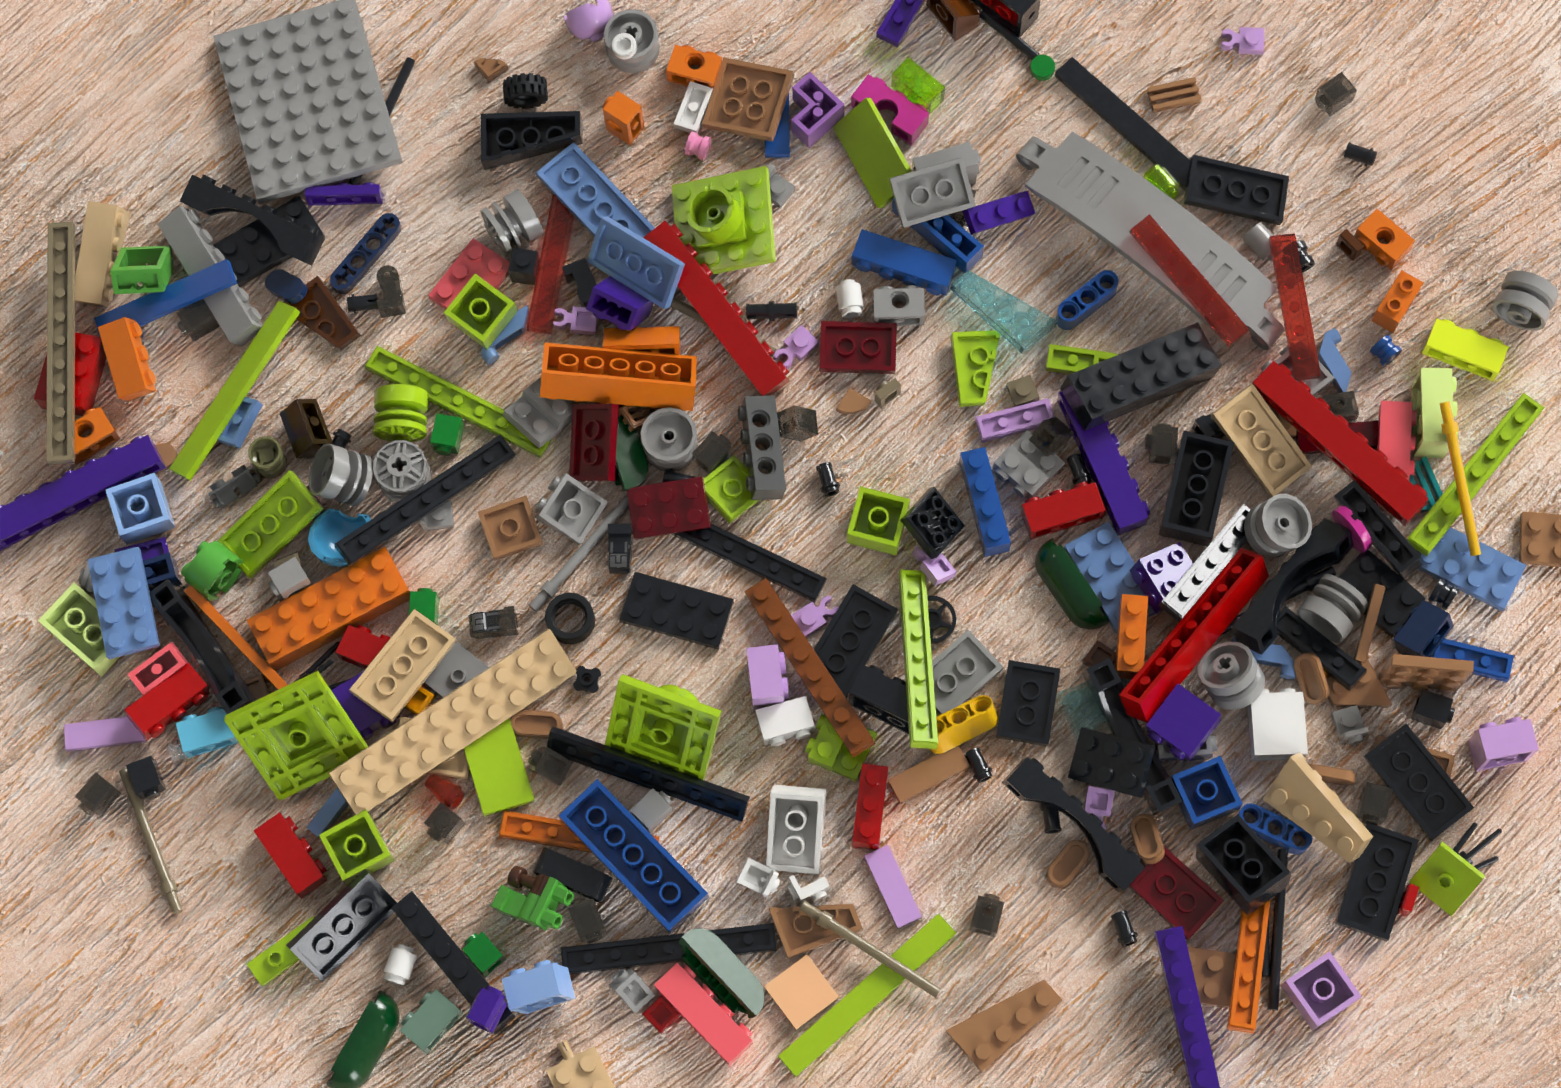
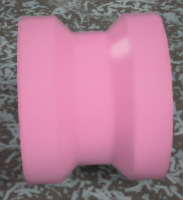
[684,132,711,161]

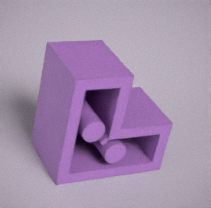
[791,72,844,148]

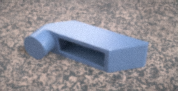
[481,305,529,365]
[1317,328,1352,398]
[1231,637,1296,680]
[306,788,349,837]

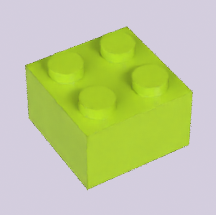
[444,274,518,350]
[847,486,910,556]
[319,810,395,886]

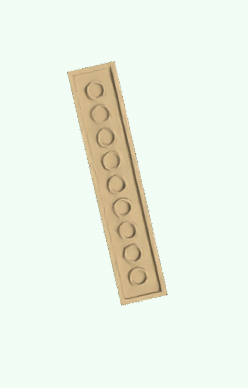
[328,629,576,816]

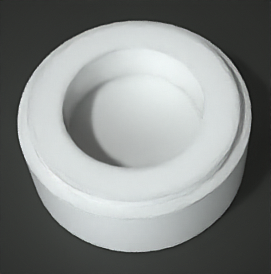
[612,33,637,59]

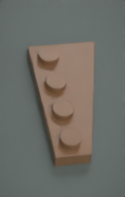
[946,980,1062,1072]

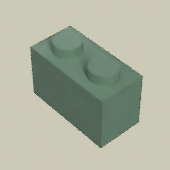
[400,989,463,1054]

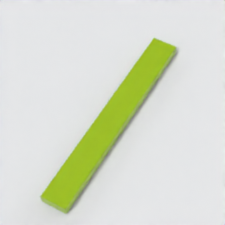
[169,301,300,481]
[364,346,552,458]
[1407,393,1545,557]
[898,569,938,749]
[778,913,957,1077]

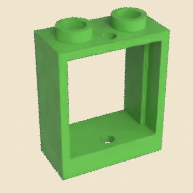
[110,245,174,294]

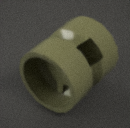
[248,436,287,479]

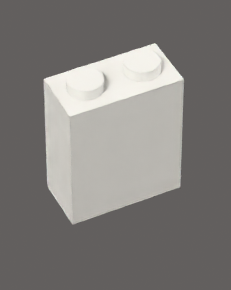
[1247,688,1308,761]

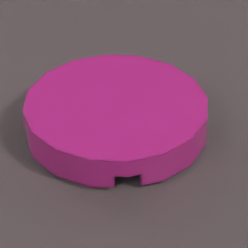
[1332,506,1372,553]

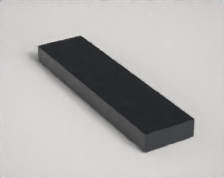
[1277,606,1367,691]

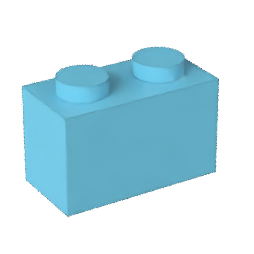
[176,707,239,758]

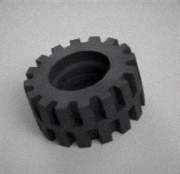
[503,73,548,109]

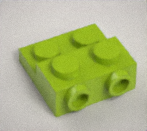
[805,714,877,782]

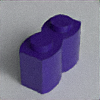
[465,985,508,1034]

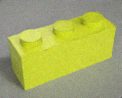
[1422,319,1509,382]

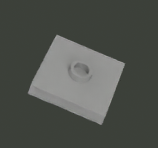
[424,642,489,698]

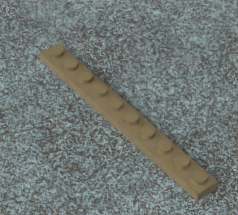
[46,221,75,465]

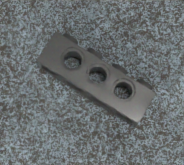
[738,395,786,500]

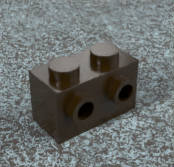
[280,399,333,459]

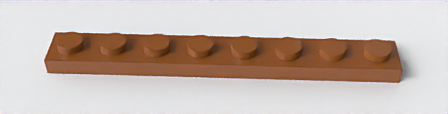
[744,578,875,758]

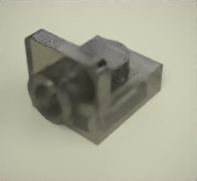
[527,747,573,786]

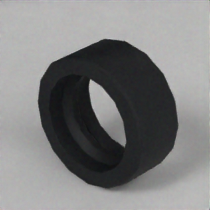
[545,593,595,644]

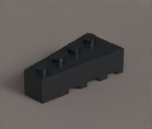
[481,111,583,170]

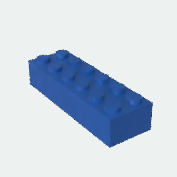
[558,779,709,934]

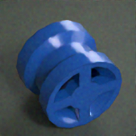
[1370,335,1402,367]

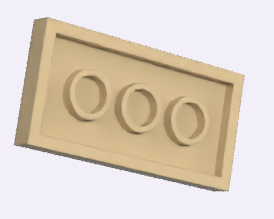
[1211,384,1312,497]
[349,609,456,722]

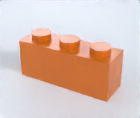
[98,317,156,401]
[603,326,681,355]
[1115,594,1148,679]

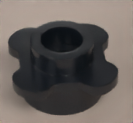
[573,666,601,693]

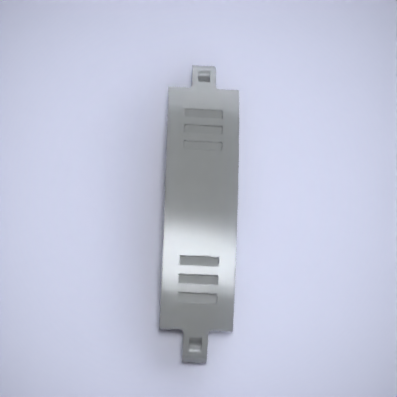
[1016,132,1285,350]

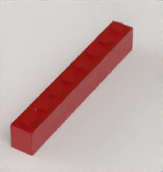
[643,221,790,396]
[1252,361,1429,526]
[1119,548,1269,723]

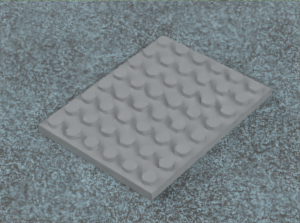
[213,0,403,204]

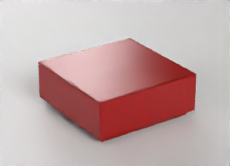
[1398,884,1419,916]
[642,995,680,1034]

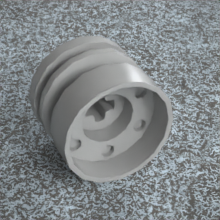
[480,189,544,255]
[373,440,432,503]
[309,443,373,506]
[1297,574,1369,643]

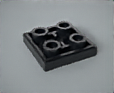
[900,487,965,559]

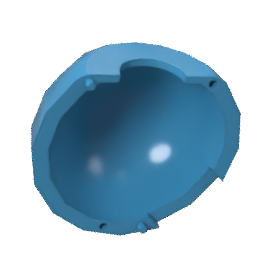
[308,509,371,567]

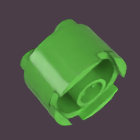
[181,541,243,601]

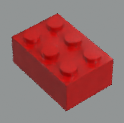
[34,332,107,416]

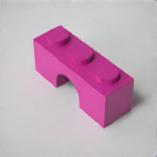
[851,74,929,146]

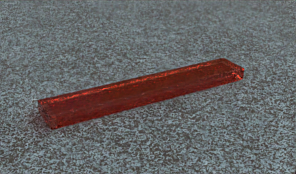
[526,194,575,335]
[1129,214,1250,347]
[1269,233,1321,381]

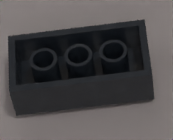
[1159,431,1234,547]

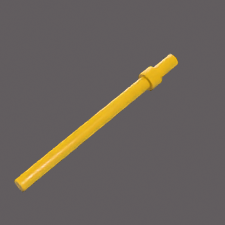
[1439,401,1481,556]

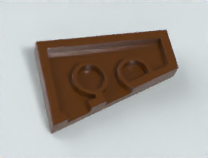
[283,276,361,350]

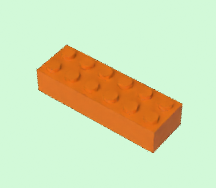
[540,342,697,411]
[246,547,410,671]

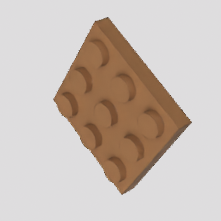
[702,57,794,142]
[1379,654,1474,694]

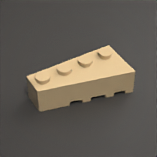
[75,201,131,307]
[1263,753,1373,863]

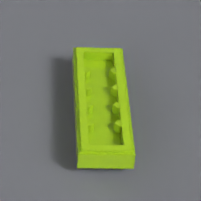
[247,916,314,987]

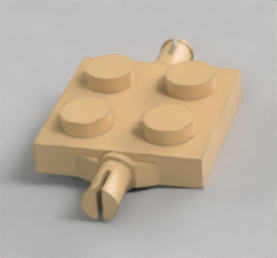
[546,1040,615,1088]

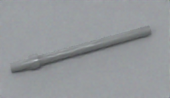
[529,494,629,612]

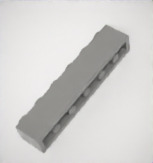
[157,206,263,346]

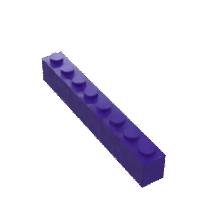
[0,435,166,551]

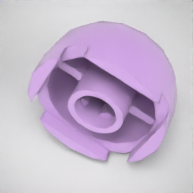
[563,0,614,42]

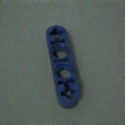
[330,213,401,294]

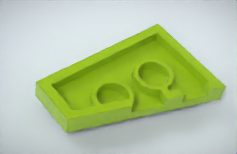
[950,330,1001,407]

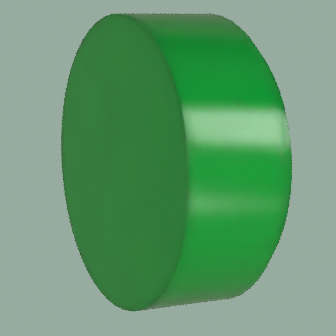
[1030,55,1055,81]

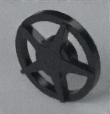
[927,596,956,644]

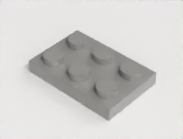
[889,157,976,228]
[932,630,1004,715]

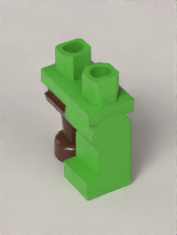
[491,866,574,931]

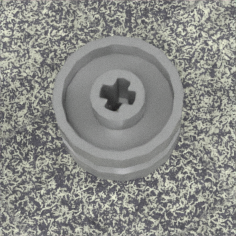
[604,9,660,73]
[1492,270,1559,331]
[641,407,699,471]
[1244,494,1312,558]
[1198,641,1265,710]

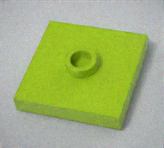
[704,455,759,524]
[1409,842,1485,916]

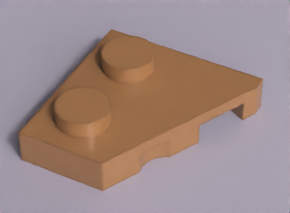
[1327,660,1392,708]

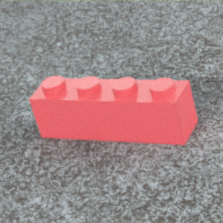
[1375,401,1417,507]
[654,963,753,1066]

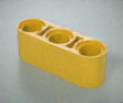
[930,695,998,754]

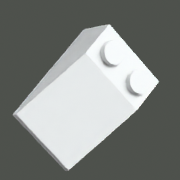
[766,785,827,874]

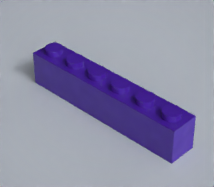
[1057,391,1150,536]
[1154,926,1220,1088]

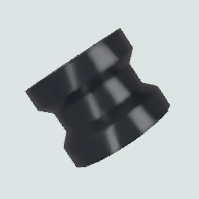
[1428,578,1459,610]

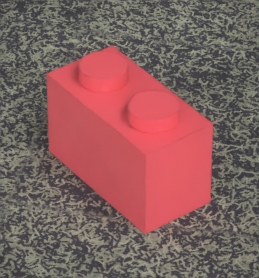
[127,642,188,695]

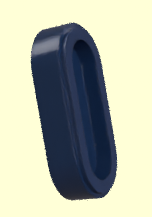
[265,269,307,304]

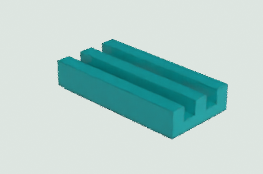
[1409,457,1443,513]

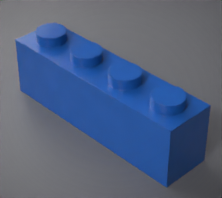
[892,198,984,274]
[852,229,957,296]
[959,447,1011,557]

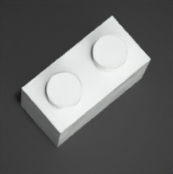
[755,696,815,747]

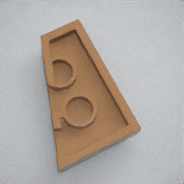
[769,904,863,959]

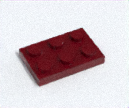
[819,321,897,374]
[569,403,619,481]
[627,476,711,540]
[1128,846,1225,941]

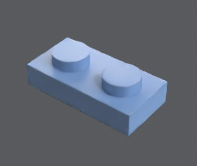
[218,397,263,449]

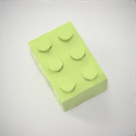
[1411,368,1458,458]
[38,583,120,677]

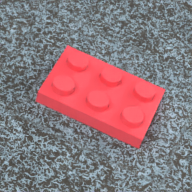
[428,238,510,310]

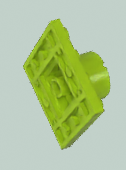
[672,166,776,274]
[224,671,368,801]
[605,674,722,780]

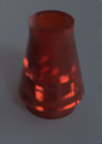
[425,774,465,809]

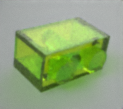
[891,57,945,115]

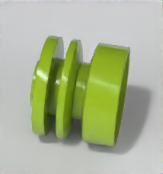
[373,384,428,442]

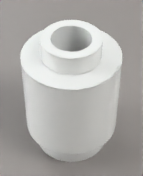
[836,279,864,319]
[383,944,417,986]

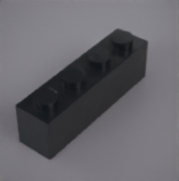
[1334,480,1424,580]

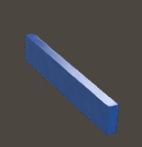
[94,259,237,337]

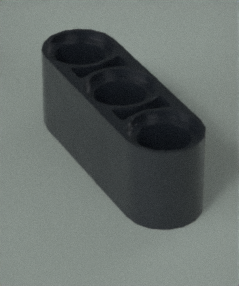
[532,847,613,903]

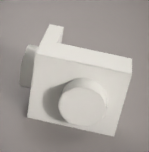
[736,857,780,897]
[787,875,830,905]

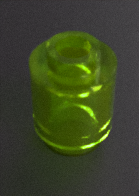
[1143,164,1180,199]

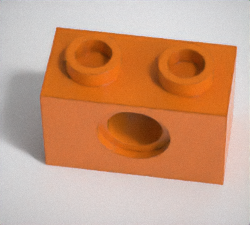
[666,45,722,88]
[602,90,645,145]
[1354,209,1415,270]
[1372,270,1424,333]
[75,407,120,465]

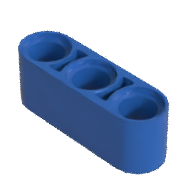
[1056,270,1119,330]
[1238,803,1313,855]

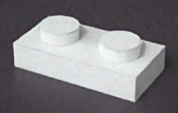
[673,81,713,133]

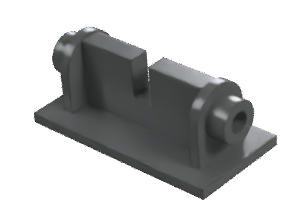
[208,465,261,508]

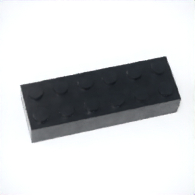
[1060,322,1222,431]

